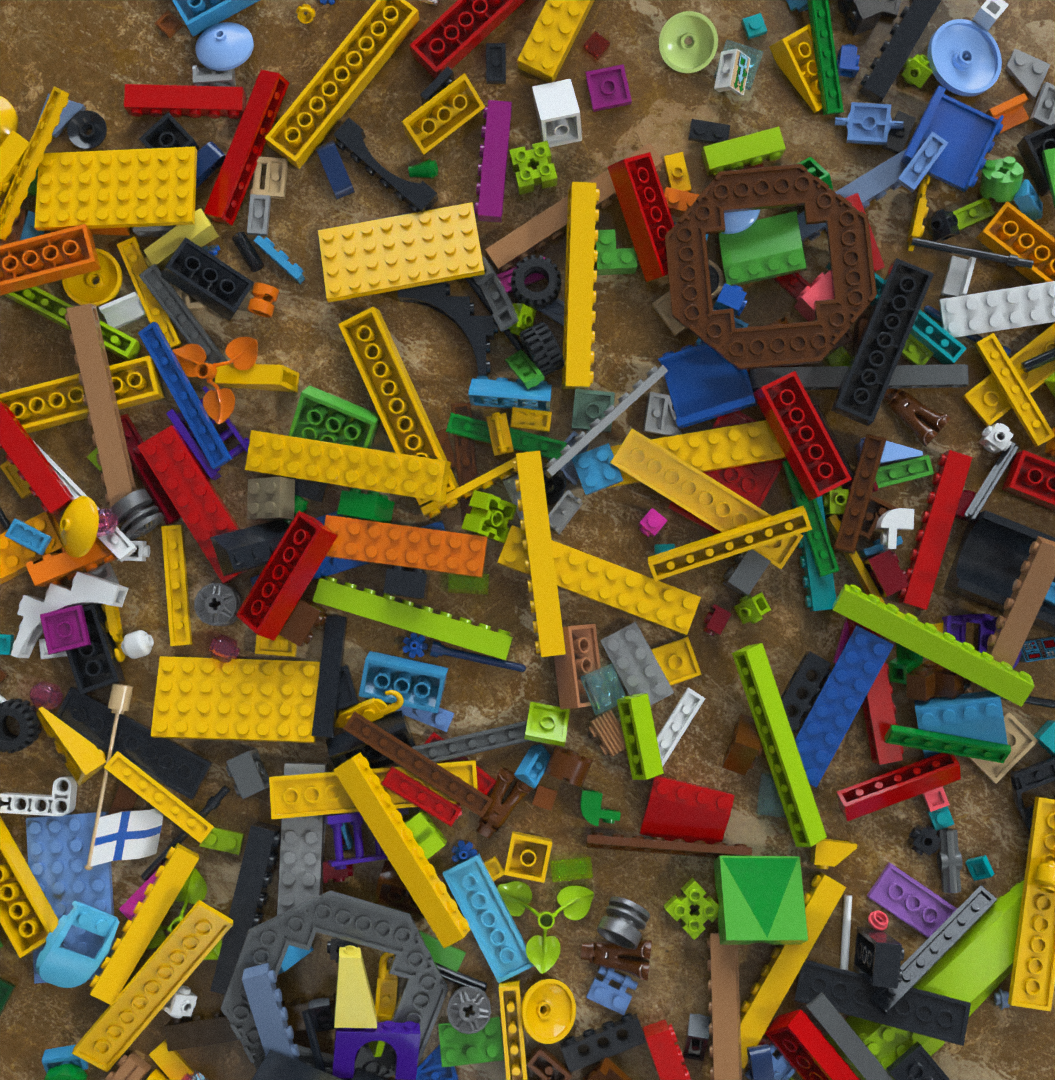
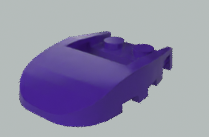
[942,614,1021,668]

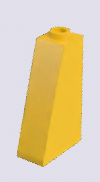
[215,364,299,393]

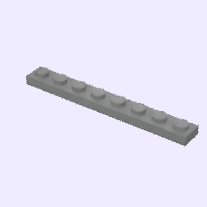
[543,365,668,478]

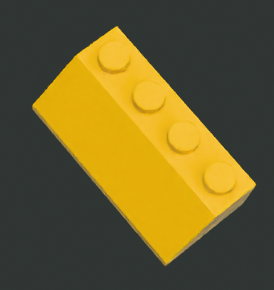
[401,73,485,155]

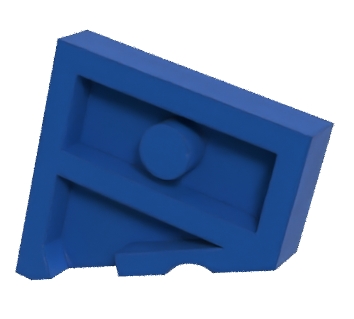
[416,1044,459,1080]

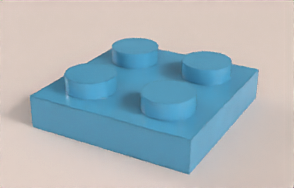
[572,443,623,495]

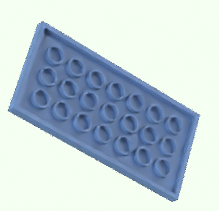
[26,811,116,983]

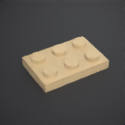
[968,711,1038,784]

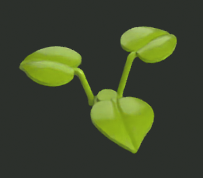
[146,868,222,960]
[497,881,594,974]

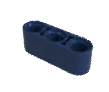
[315,140,355,200]
[196,142,226,188]
[747,1044,775,1080]

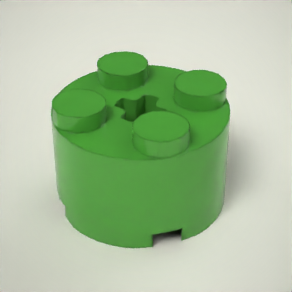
[980,156,1024,203]

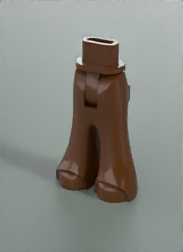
[884,388,951,447]
[476,767,533,839]
[581,940,652,981]

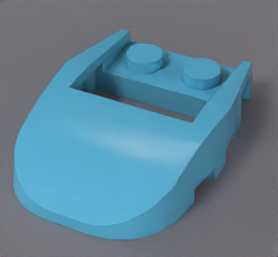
[36,900,120,988]

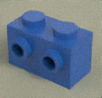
[713,283,748,317]

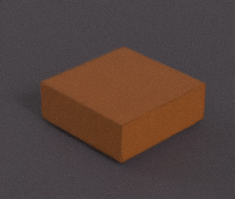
[154,10,183,39]
[532,784,558,811]

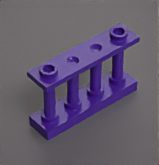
[166,386,250,480]
[323,808,409,870]

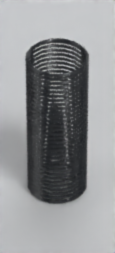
[232,231,264,272]

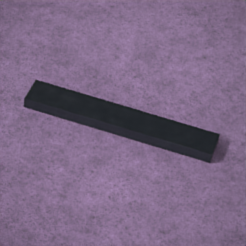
[312,616,348,738]

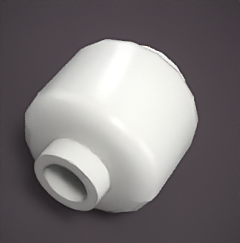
[121,630,154,659]

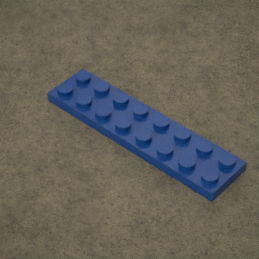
[795,625,894,788]

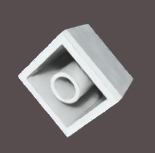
[532,79,582,147]

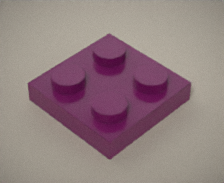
[585,64,632,112]
[40,605,91,655]

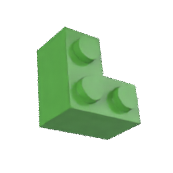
[595,229,637,276]

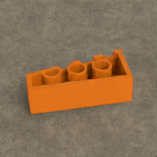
[25,537,116,588]

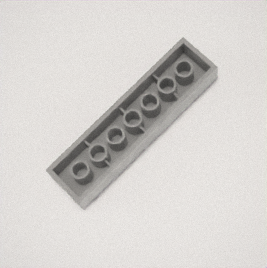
[277,762,329,916]

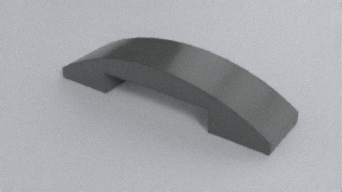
[473,257,519,332]

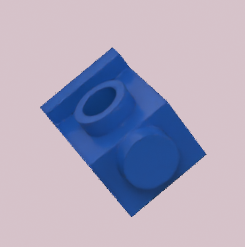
[837,44,860,78]

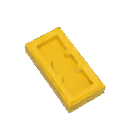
[663,152,692,192]
[510,407,552,432]

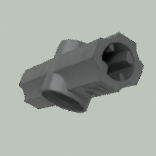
[937,829,963,893]

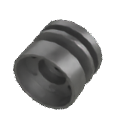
[109,489,164,540]
[194,583,243,626]
[597,896,650,949]
[447,985,491,1034]

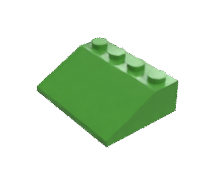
[718,211,807,286]
[288,385,381,449]

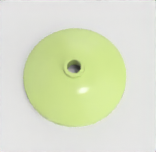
[659,11,718,73]

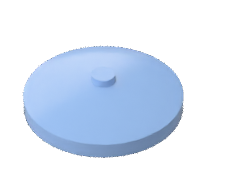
[927,19,1002,97]

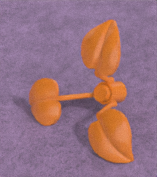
[172,337,258,424]

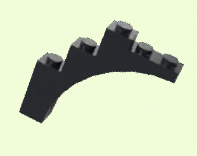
[398,281,498,377]

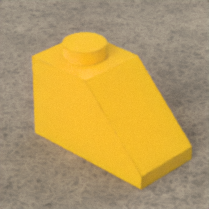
[810,839,857,869]

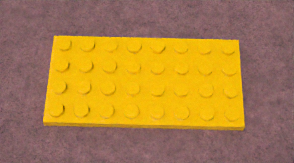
[34,147,197,231]
[318,202,485,303]
[151,656,321,743]

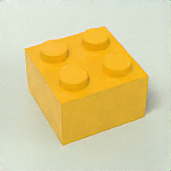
[504,831,552,883]

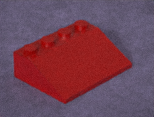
[639,775,735,845]

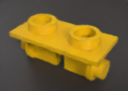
[486,412,514,456]

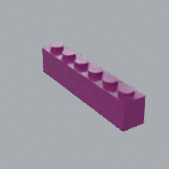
[474,100,512,223]

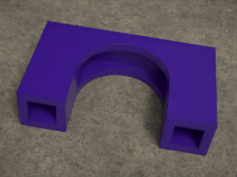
[332,1021,421,1080]

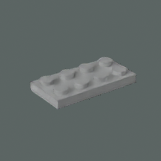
[600,621,674,706]

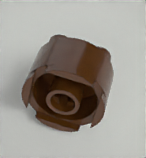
[545,745,593,787]

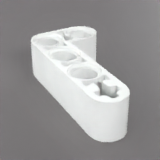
[0,776,77,816]

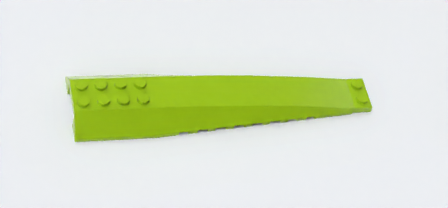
[825,880,1024,1080]

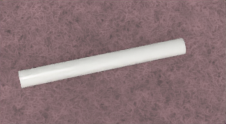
[840,895,852,971]

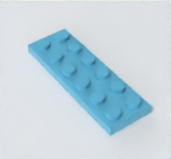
[442,854,534,983]

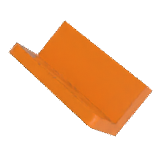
[986,93,1029,136]

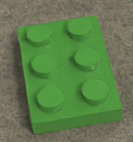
[438,1017,504,1067]

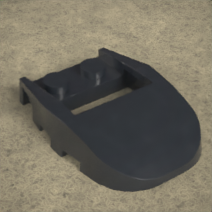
[1010,756,1055,833]

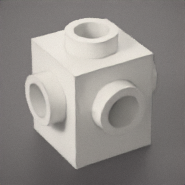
[979,423,1014,454]
[162,986,198,1018]

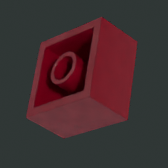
[862,549,909,598]

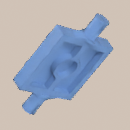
[835,102,904,145]

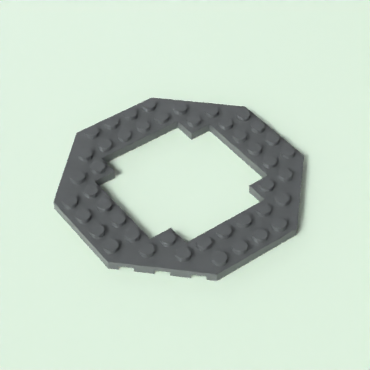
[221,891,448,1080]

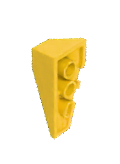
[769,24,822,113]
[36,707,106,786]

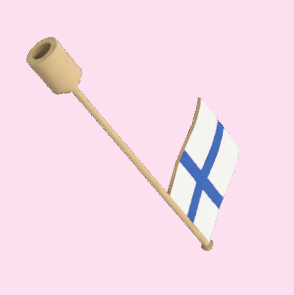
[84,683,164,870]

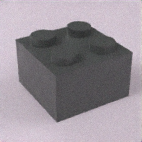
[722,549,771,597]
[226,748,270,799]

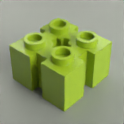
[509,140,557,195]
[461,490,517,543]
[404,809,447,859]
[663,877,719,940]

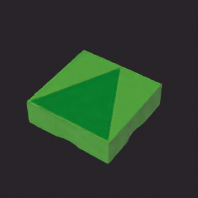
[714,856,808,945]

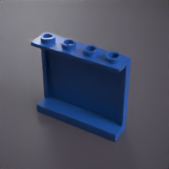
[900,85,1004,192]
[658,341,757,429]

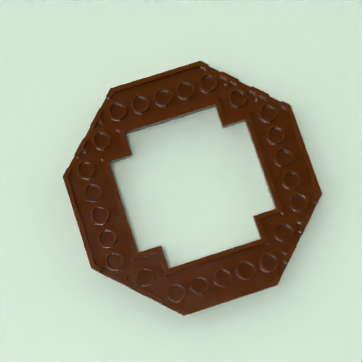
[665,164,877,370]

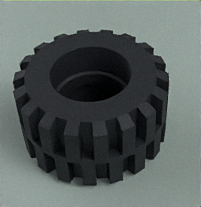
[511,255,561,310]
[520,322,564,376]
[0,698,42,753]

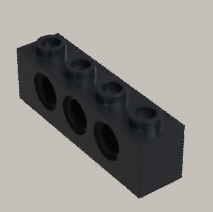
[781,651,831,732]
[560,1013,647,1072]

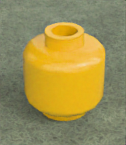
[1035,860,1055,894]

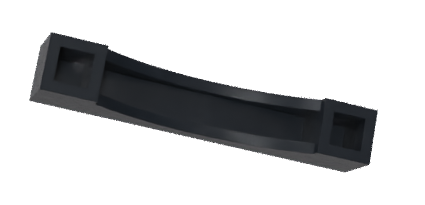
[333,118,438,213]

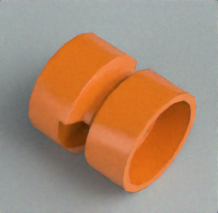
[247,282,279,318]

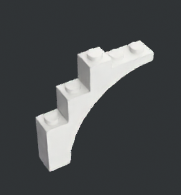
[11,571,129,658]

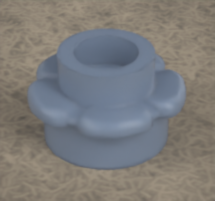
[994,989,1010,1010]

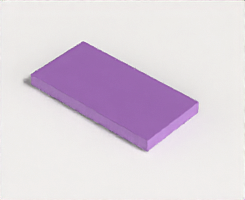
[867,862,957,938]

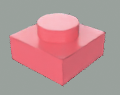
[922,786,950,812]

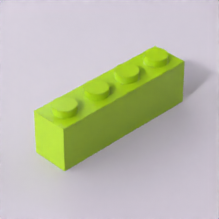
[701,127,786,176]
[616,693,664,780]

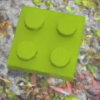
[524,702,570,747]

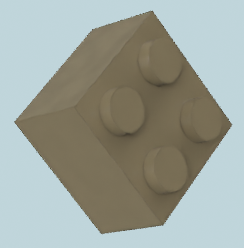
[247,477,295,521]

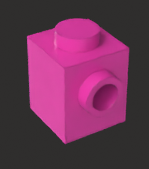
[638,508,668,538]

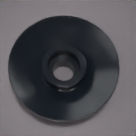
[67,110,107,149]
[542,467,566,505]

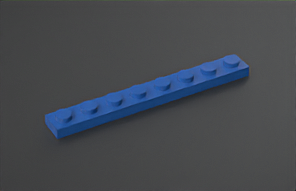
[138,322,232,469]

